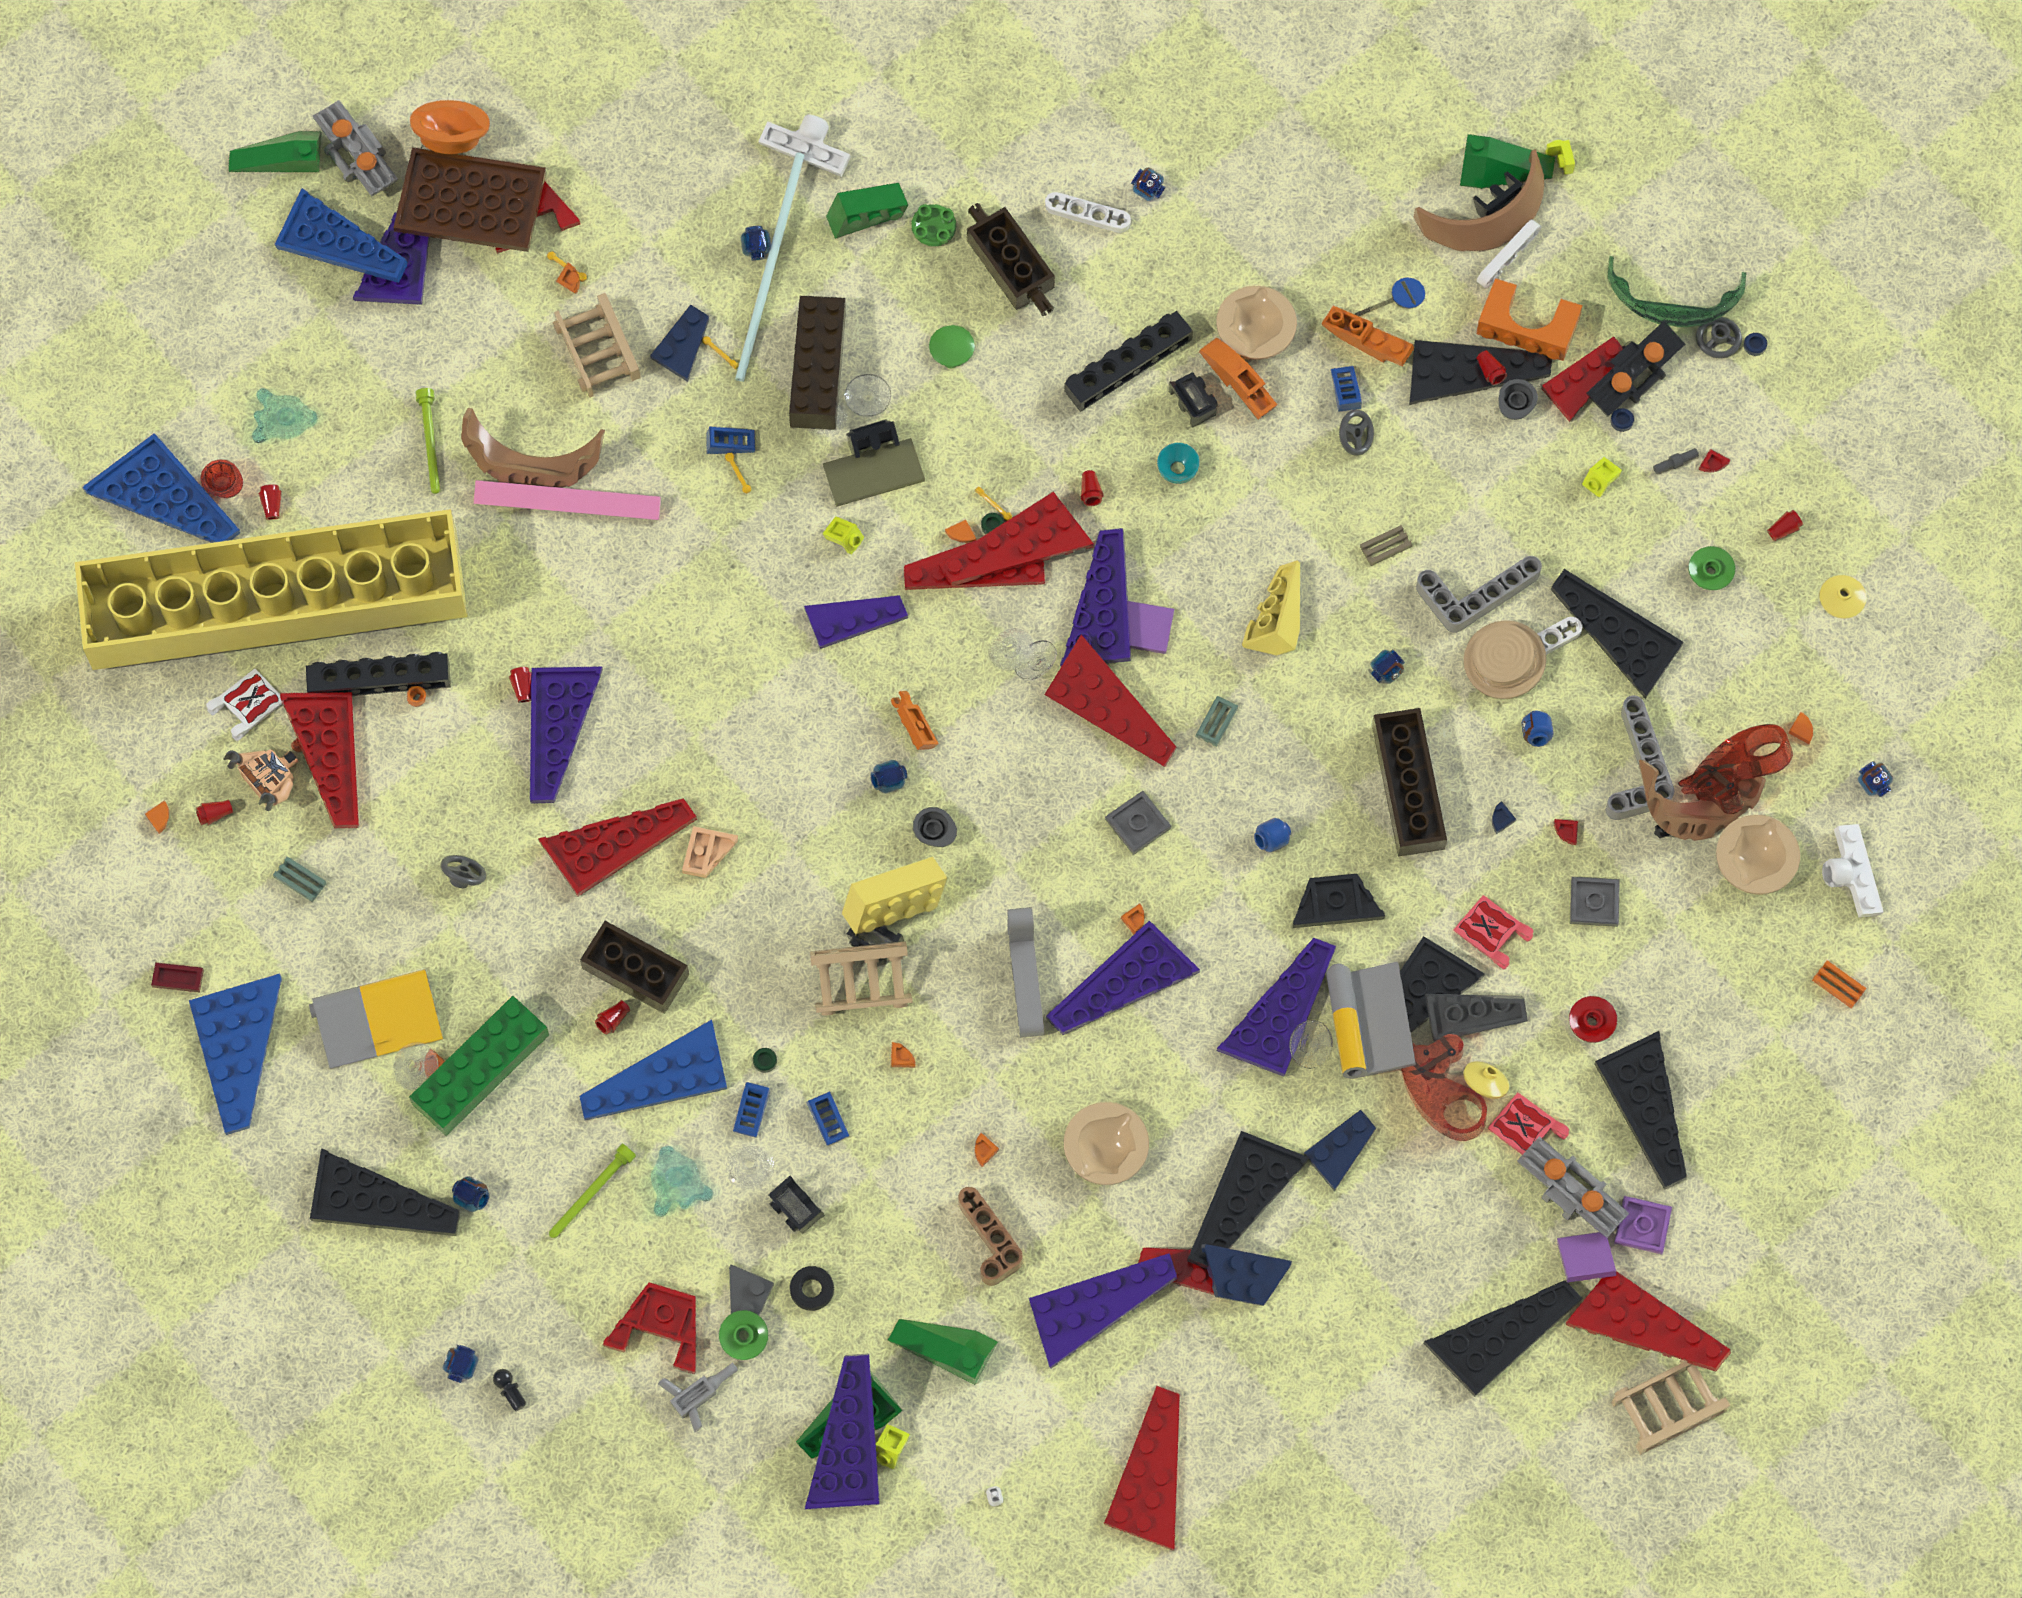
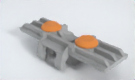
[313,100,398,197]
[1517,1136,1629,1238]

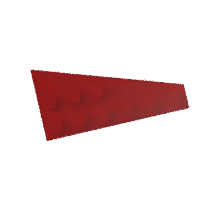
[939,491,1094,586]
[1044,635,1177,767]
[280,692,359,828]

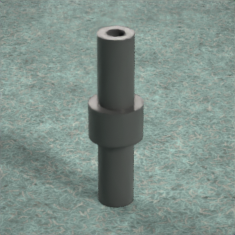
[1653,448,1699,474]

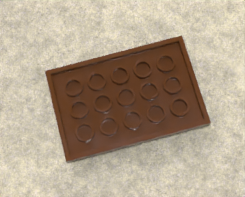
[393,147,547,252]

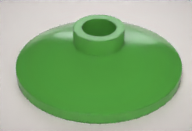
[1688,546,1736,590]
[719,1310,768,1360]

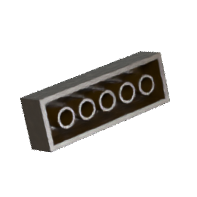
[789,295,846,430]
[1372,708,1447,857]

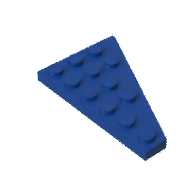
[82,433,241,543]
[189,974,282,1135]

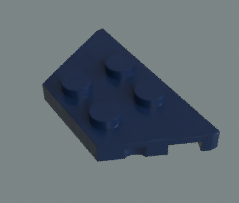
[1201,1244,1292,1306]

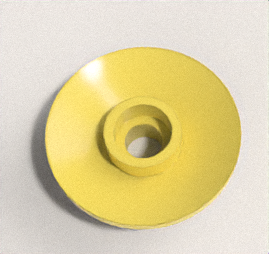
[1820,575,1866,619]
[1463,1061,1509,1099]

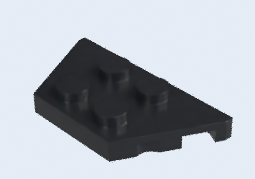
[1292,873,1385,928]

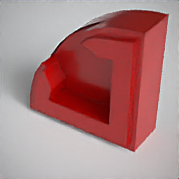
[1699,449,1730,472]
[1554,819,1578,845]

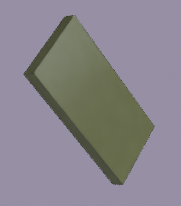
[823,438,925,507]

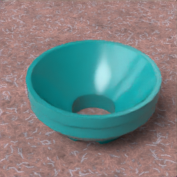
[1157,443,1200,484]

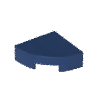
[1492,801,1516,834]

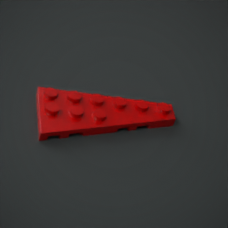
[904,540,1045,590]
[538,798,697,897]
[1566,1271,1731,1372]
[1104,1386,1180,1551]

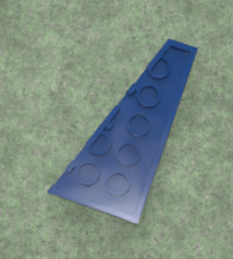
[274,188,408,283]
[579,1019,727,1121]

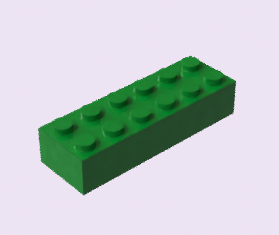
[409,996,549,1136]

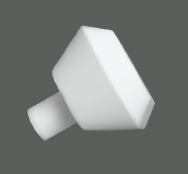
[986,1486,1003,1506]

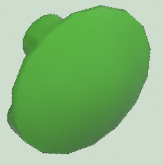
[911,204,956,246]
[929,325,975,369]

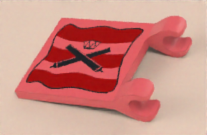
[1453,895,1533,969]
[1488,1092,1569,1155]

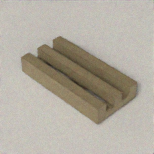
[1360,525,1412,566]

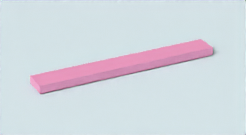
[474,480,661,520]

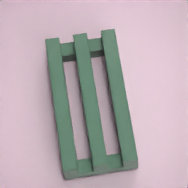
[1196,696,1238,747]
[273,856,326,902]

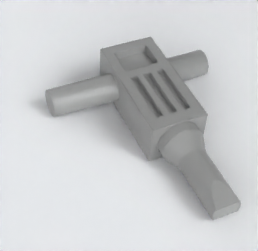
[658,1362,738,1433]

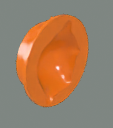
[410,100,490,154]

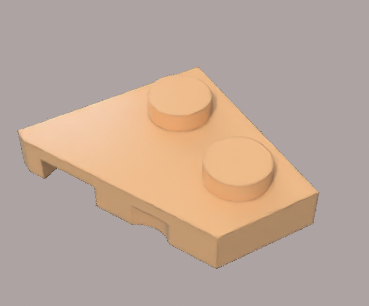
[682,826,738,878]

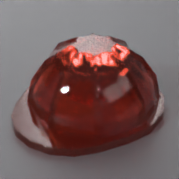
[200,459,244,498]

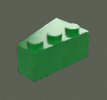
[826,182,908,239]

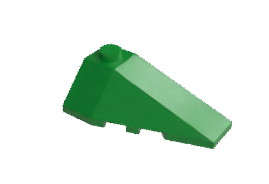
[228,131,322,172]
[1460,134,1555,189]
[888,1319,998,1385]
[796,1372,902,1459]

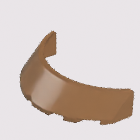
[1413,149,1544,252]
[461,408,605,488]
[1639,760,1766,841]

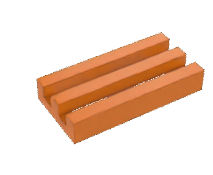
[1812,960,1866,1009]

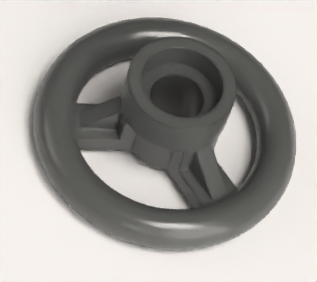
[1696,316,1742,358]
[1339,409,1374,456]
[440,855,486,888]

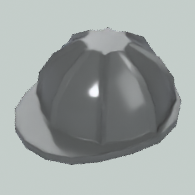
[1498,379,1538,420]
[913,807,957,847]

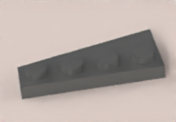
[1425,994,1528,1042]

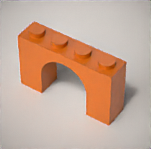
[1476,278,1583,361]

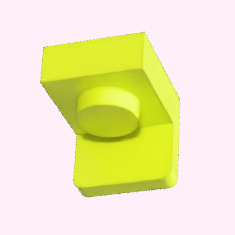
[1545,140,1575,175]
[1582,457,1622,497]
[822,516,864,555]
[876,1424,910,1469]

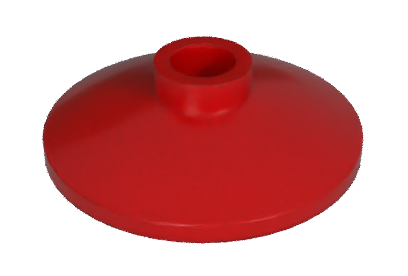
[1569,996,1617,1043]

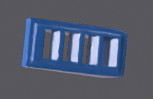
[1331,366,1362,412]
[706,426,755,454]
[733,1082,770,1138]
[806,1091,849,1146]

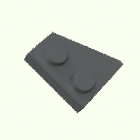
[729,1264,774,1316]

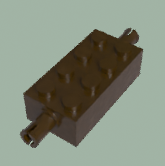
[967,203,1055,316]

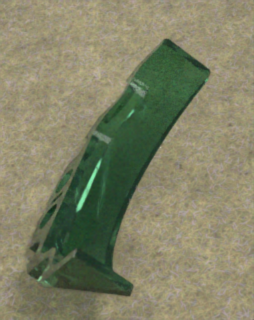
[1607,256,1747,327]

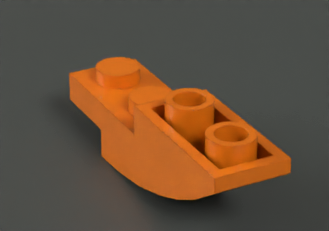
[1322,306,1414,367]
[1199,338,1278,420]

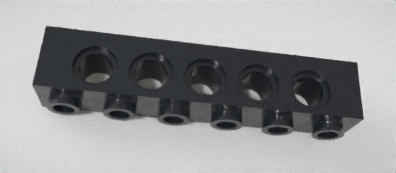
[1064,311,1193,412]
[306,652,451,696]

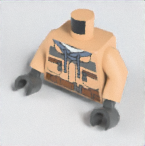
[223,749,299,811]

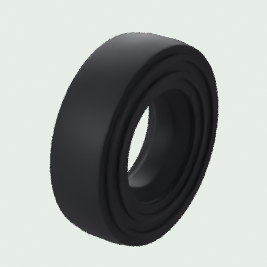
[790,1266,834,1311]

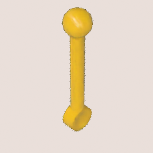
[547,251,587,282]
[702,336,739,369]
[725,452,751,494]
[975,486,1012,521]

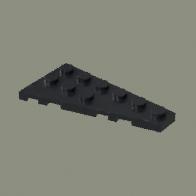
[1409,340,1552,405]
[1551,569,1684,699]
[1400,936,1485,1032]
[1594,1031,1687,1190]
[1187,1131,1309,1269]
[310,1148,460,1236]
[1423,1280,1582,1397]

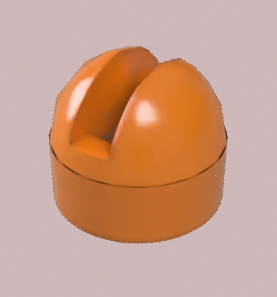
[407,686,426,707]

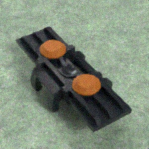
[1586,321,1686,417]

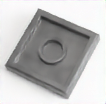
[1105,791,1172,855]
[1570,877,1620,927]

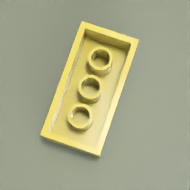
[842,857,947,935]

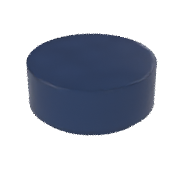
[1744,333,1767,356]
[1610,408,1634,432]

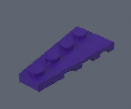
[804,595,908,649]

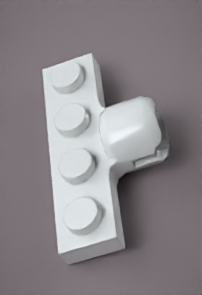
[758,114,851,177]
[1822,824,1883,918]

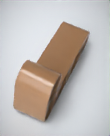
[958,1187,1023,1286]

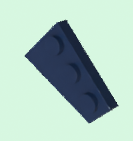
[650,304,709,382]
[1304,1110,1376,1192]

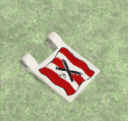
[206,669,283,741]

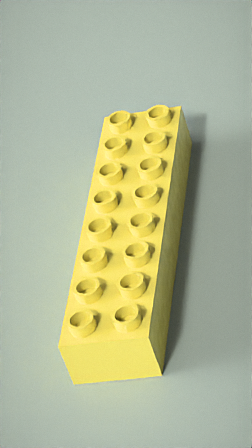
[75,509,468,670]

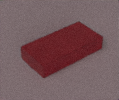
[151,962,204,993]

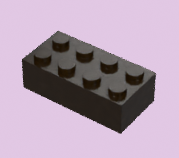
[580,920,689,1014]

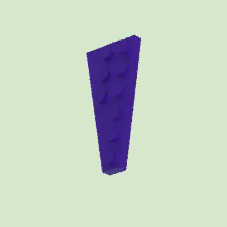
[353,212,430,305]
[1060,528,1131,666]
[530,666,603,804]
[1046,921,1200,1035]
[1217,938,1336,1077]
[1029,1253,1177,1369]
[805,1354,880,1509]

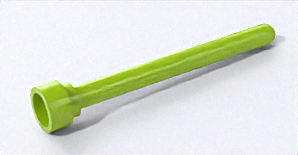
[415,388,440,494]
[549,1143,636,1238]

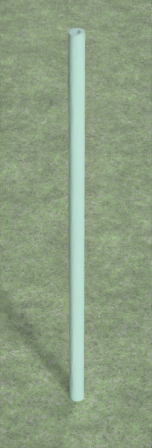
[735,153,804,382]

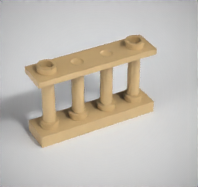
[553,293,641,398]
[810,941,913,1015]
[1611,1359,1730,1455]

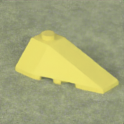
[1242,560,1300,655]

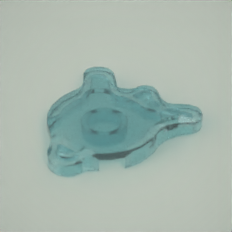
[252,388,318,443]
[651,1146,713,1217]

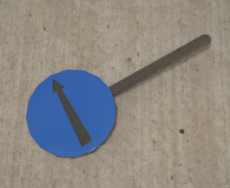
[1355,277,1426,316]

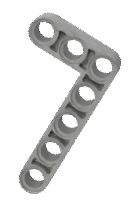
[1416,556,1542,633]
[1605,695,1675,820]
[1007,907,1044,1038]

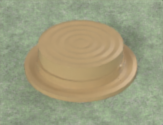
[1216,286,1297,360]
[1464,620,1546,699]
[1716,815,1800,895]
[1064,1102,1149,1185]

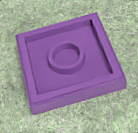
[1128,601,1174,654]
[1614,1196,1672,1255]
[1557,1232,1616,1283]

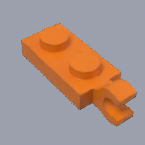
[891,691,939,750]

